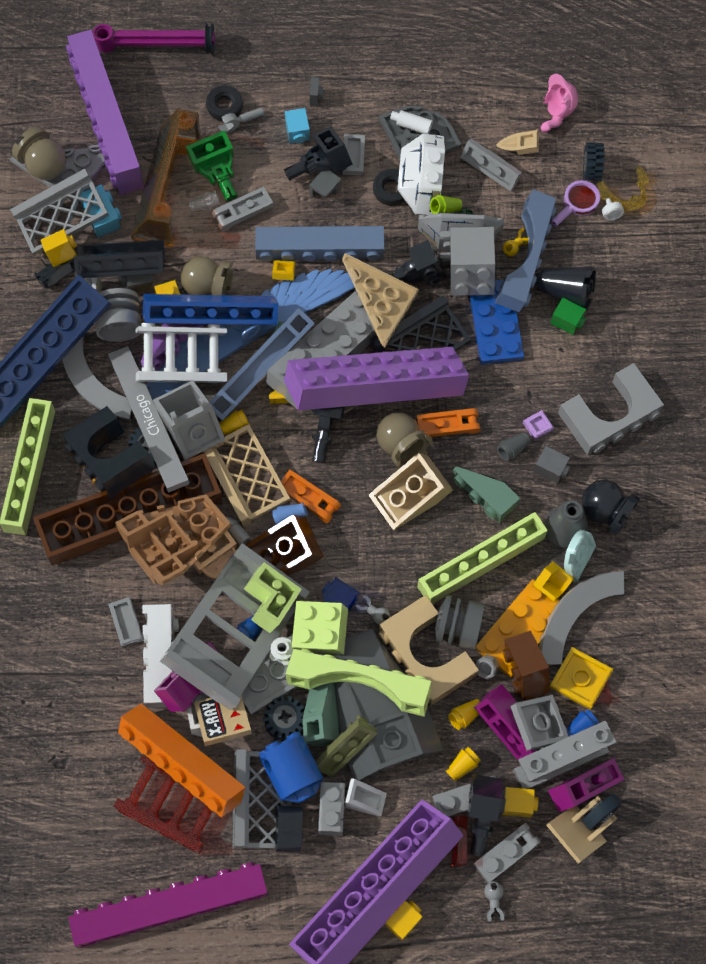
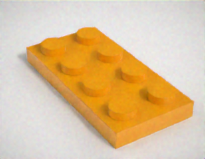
[475,579,560,678]

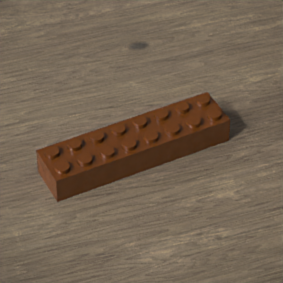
[33,453,223,566]

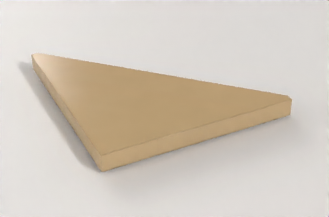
[342,253,419,347]

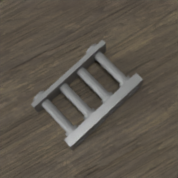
[513,720,616,789]

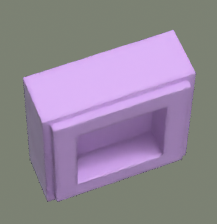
[523,410,554,441]

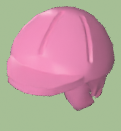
[541,74,578,133]

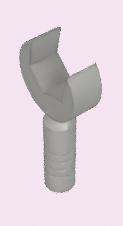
[218,108,264,133]

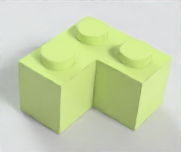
[244,562,302,633]

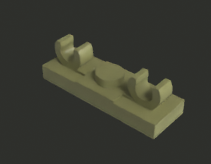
[315,715,377,777]

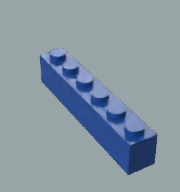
[143,294,278,325]

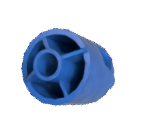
[259,731,324,803]

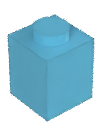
[285,108,310,143]

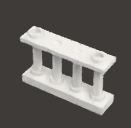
[136,323,227,383]

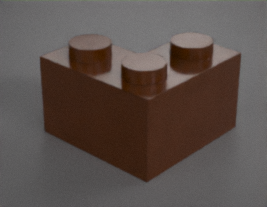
[502,631,550,701]

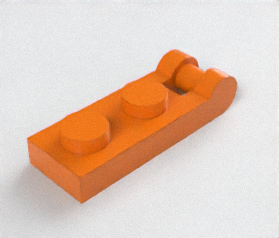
[416,408,481,437]
[277,470,341,523]

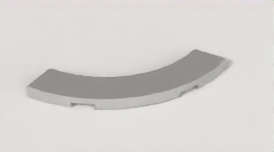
[62,336,133,422]
[539,571,624,664]

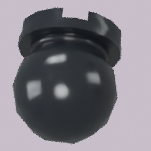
[582,479,640,536]

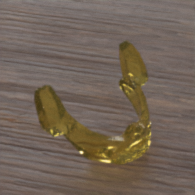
[597,166,649,211]

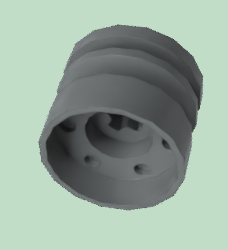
[435,595,485,651]

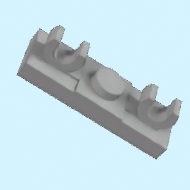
[460,139,522,191]

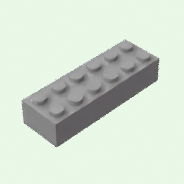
[266,291,377,410]

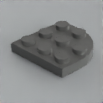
[379,106,461,161]

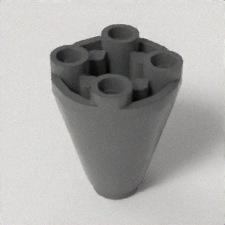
[544,500,589,549]

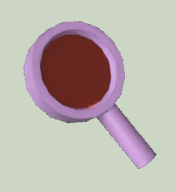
[551,180,600,227]

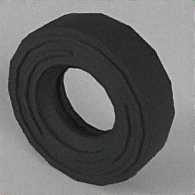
[206,85,243,121]
[373,169,405,206]

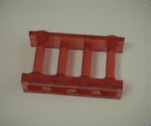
[113,756,213,855]

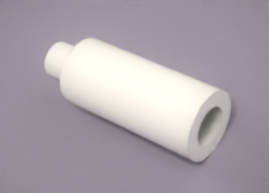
[390,110,433,134]

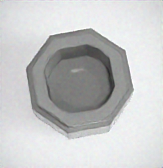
[476,655,499,679]

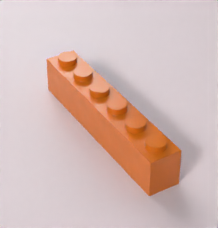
[118,704,246,818]

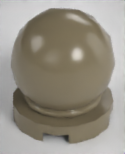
[12,126,66,180]
[180,256,234,295]
[376,413,433,469]

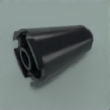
[535,266,596,310]

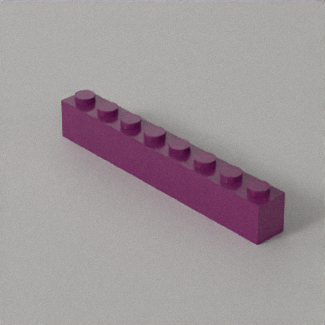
[68,862,268,948]

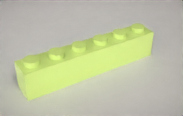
[0,398,55,536]
[417,512,548,604]

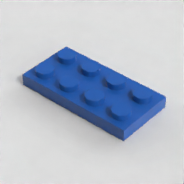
[469,280,524,365]

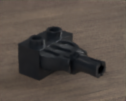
[284,126,353,181]
[391,240,447,285]
[311,406,345,463]
[469,774,506,856]

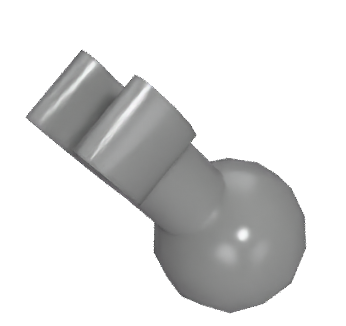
[356,595,391,625]
[484,881,504,921]

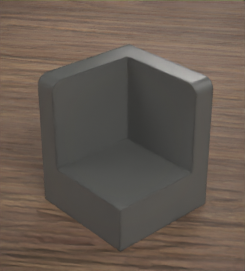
[309,170,341,198]

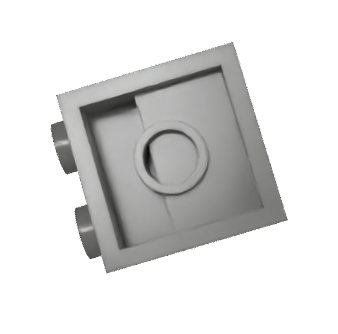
[510,695,569,751]

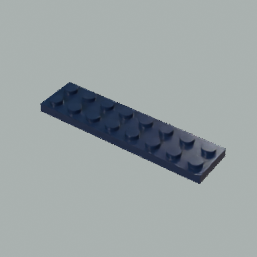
[0,274,111,429]

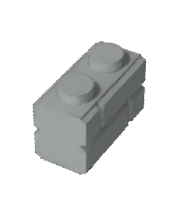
[318,782,345,836]

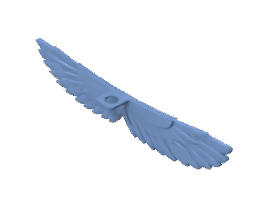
[146,269,355,407]

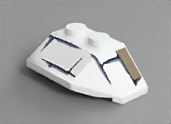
[398,134,445,216]

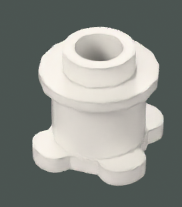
[269,637,293,666]

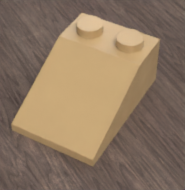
[369,452,453,530]

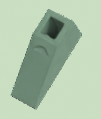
[452,466,520,523]
[302,682,339,747]

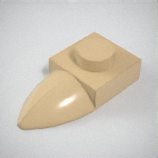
[497,130,539,155]

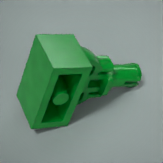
[186,130,238,202]

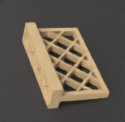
[203,424,291,528]

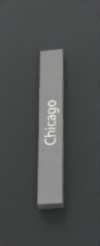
[108,346,190,492]

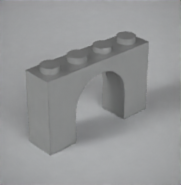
[558,363,664,455]

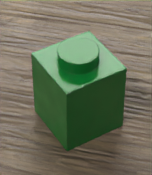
[550,298,586,335]

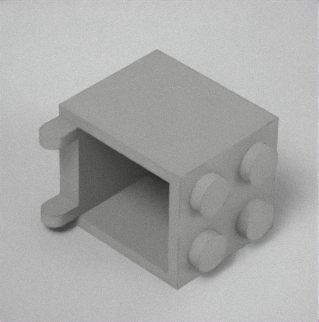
[440,227,495,295]
[153,380,225,460]

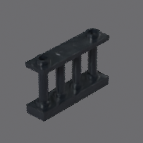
[73,239,166,278]

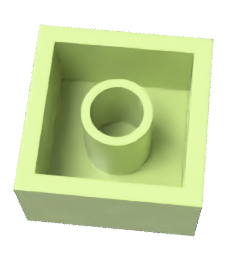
[292,601,348,655]

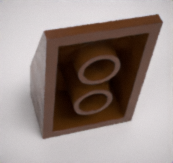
[245,515,324,576]

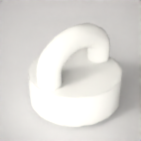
[602,198,624,221]

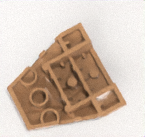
[115,495,231,585]

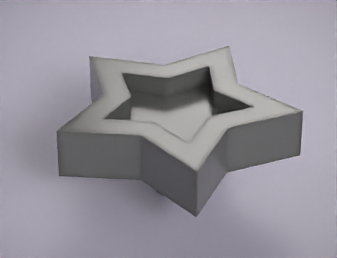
[395,128,419,148]

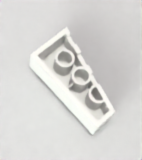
[142,604,179,708]

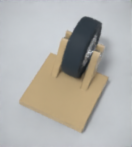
[546,794,622,864]

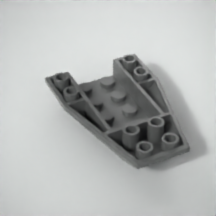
[330,629,444,781]

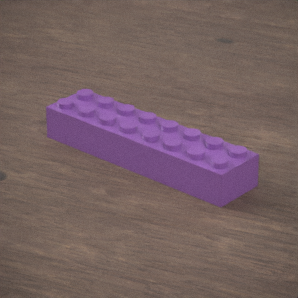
[66,30,144,195]
[284,347,469,411]
[289,799,464,964]

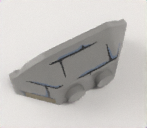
[418,213,504,251]

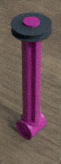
[92,23,216,54]

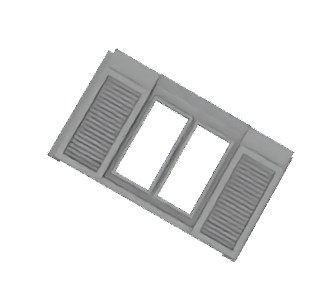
[160,543,309,710]

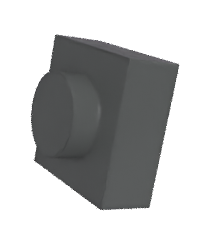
[310,77,323,107]

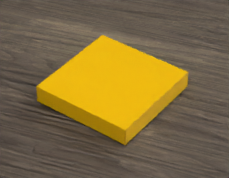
[550,647,613,710]

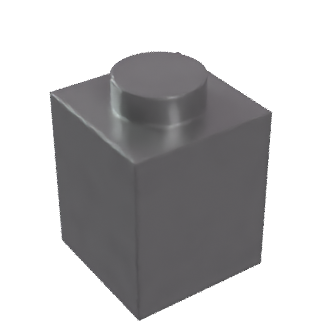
[534,446,570,484]

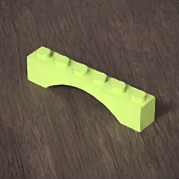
[285,649,432,717]

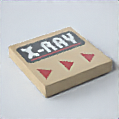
[194,695,252,746]

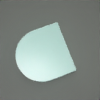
[564,530,596,583]

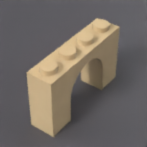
[378,595,479,706]

